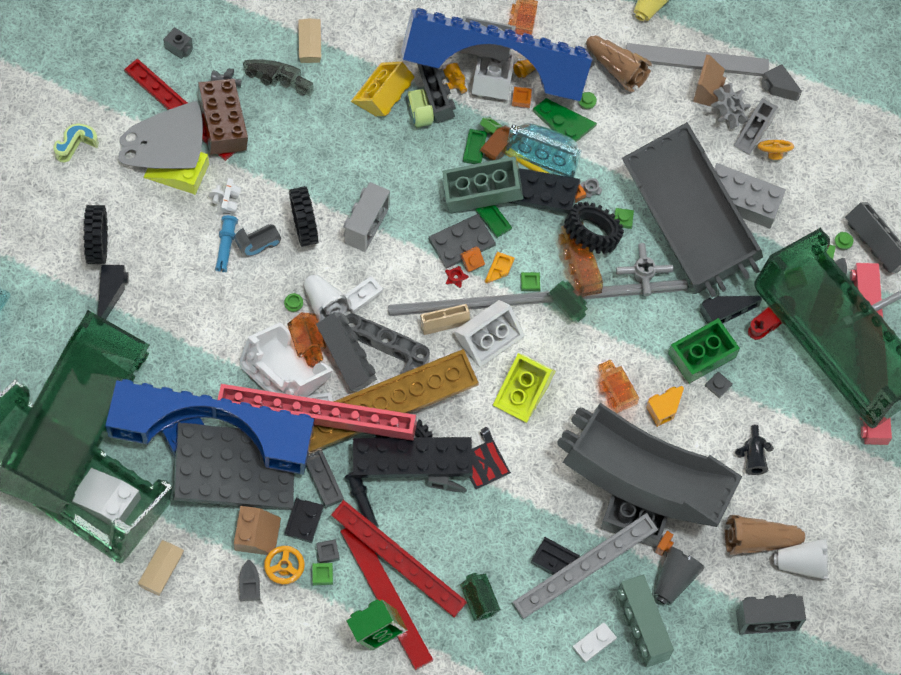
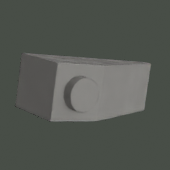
[734,98,779,155]

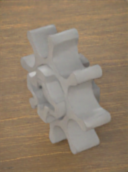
[711,83,751,129]

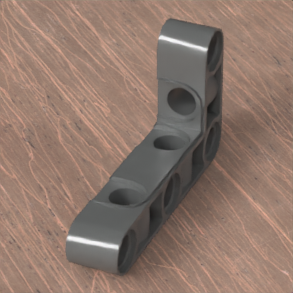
[346,313,430,374]

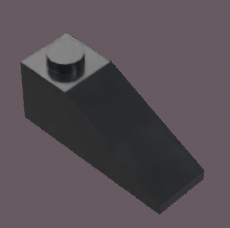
[97,265,129,324]
[700,296,762,324]

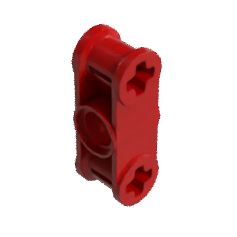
[748,296,796,340]

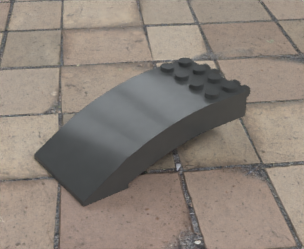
[622,122,763,298]
[557,403,742,527]

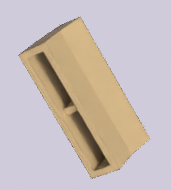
[298,18,321,63]
[420,304,470,335]
[138,540,184,596]

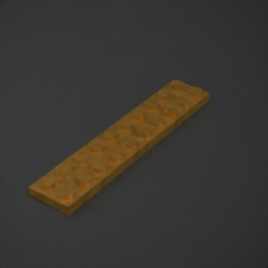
[309,349,479,454]

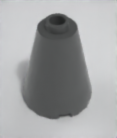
[654,546,705,605]

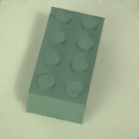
[442,156,524,213]
[615,574,674,668]

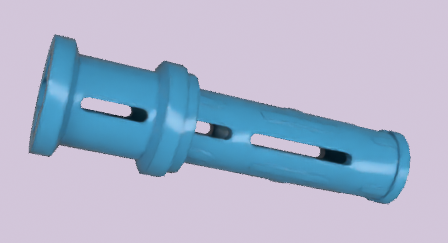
[215,215,238,272]

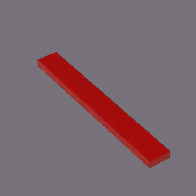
[124,58,236,161]
[331,500,467,618]
[340,528,433,670]

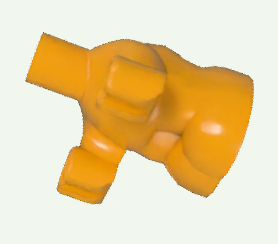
[443,63,467,94]

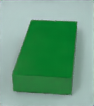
[463,129,487,164]
[476,205,512,238]

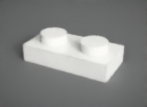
[345,276,383,314]
[572,622,617,663]

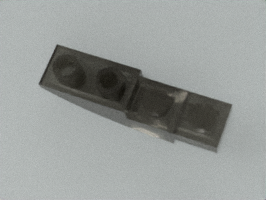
[243,59,314,97]

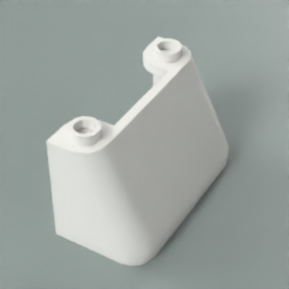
[240,322,333,397]

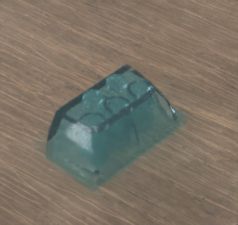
[505,123,582,178]

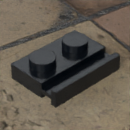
[284,497,324,543]
[531,537,580,575]

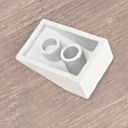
[472,53,515,100]
[69,468,141,531]

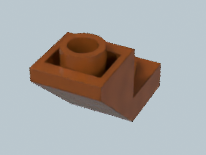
[480,125,520,160]

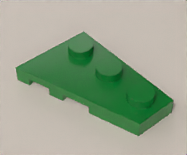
[533,98,597,147]

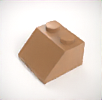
[693,54,726,107]
[234,506,281,555]

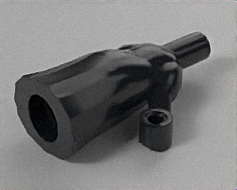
[735,425,774,475]

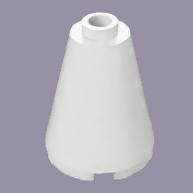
[304,275,351,322]
[774,539,828,579]

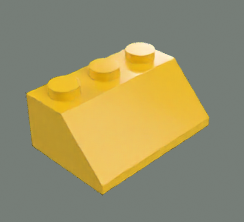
[351,61,415,116]

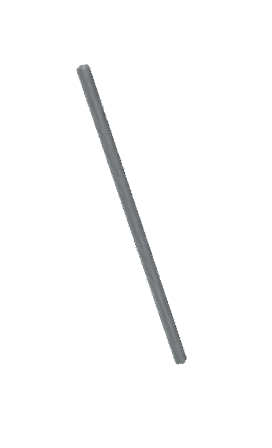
[388,279,688,316]

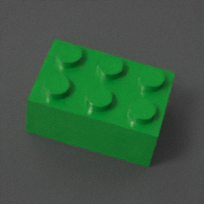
[668,318,740,384]
[346,600,408,651]

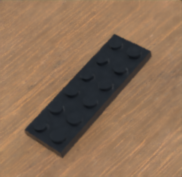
[353,437,473,478]

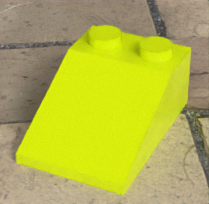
[144,152,209,195]
[493,353,556,423]

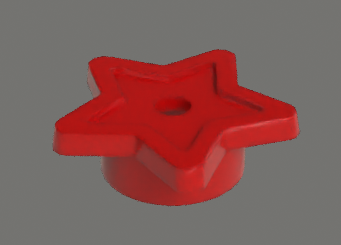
[445,266,469,288]

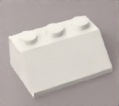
[454,300,525,367]

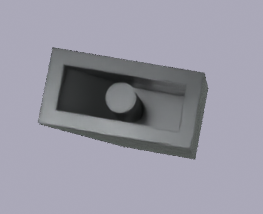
[761,64,802,101]

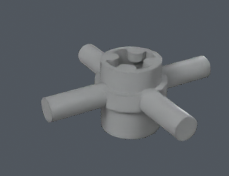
[616,243,673,296]

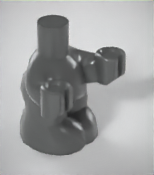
[211,68,242,87]

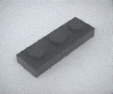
[306,449,344,508]

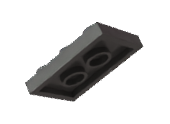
[428,214,496,269]

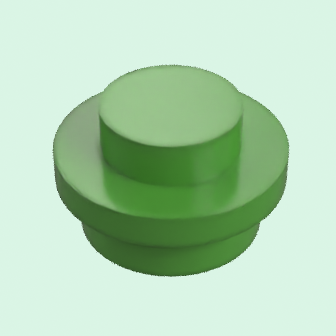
[578,92,597,109]
[834,232,854,250]
[284,293,303,312]

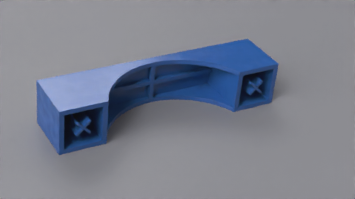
[401,8,592,101]
[105,379,314,475]

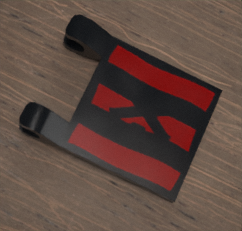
[469,427,511,490]

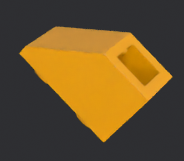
[646,386,684,427]

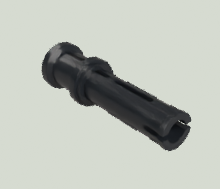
[344,472,379,528]

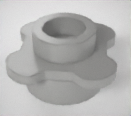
[581,178,602,198]

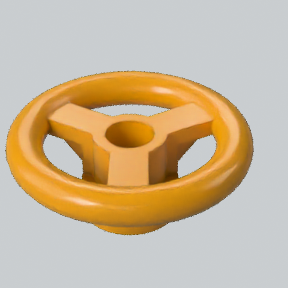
[758,140,794,160]
[264,546,305,584]

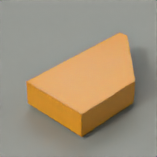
[485,252,515,284]

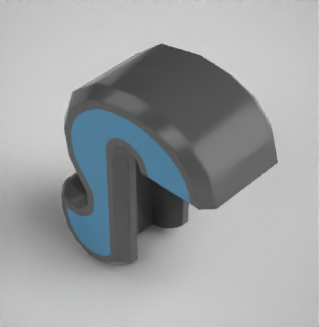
[235,224,281,256]

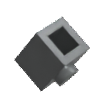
[163,27,193,59]

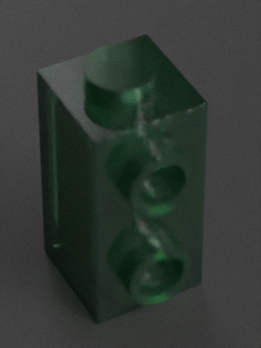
[547,280,588,322]
[460,573,501,621]

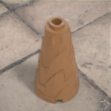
[586,35,652,92]
[725,515,805,555]

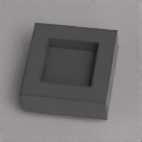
[705,371,733,399]
[316,539,340,563]

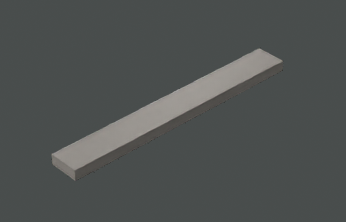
[626,43,769,77]
[513,513,658,619]

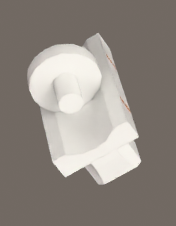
[209,178,241,215]

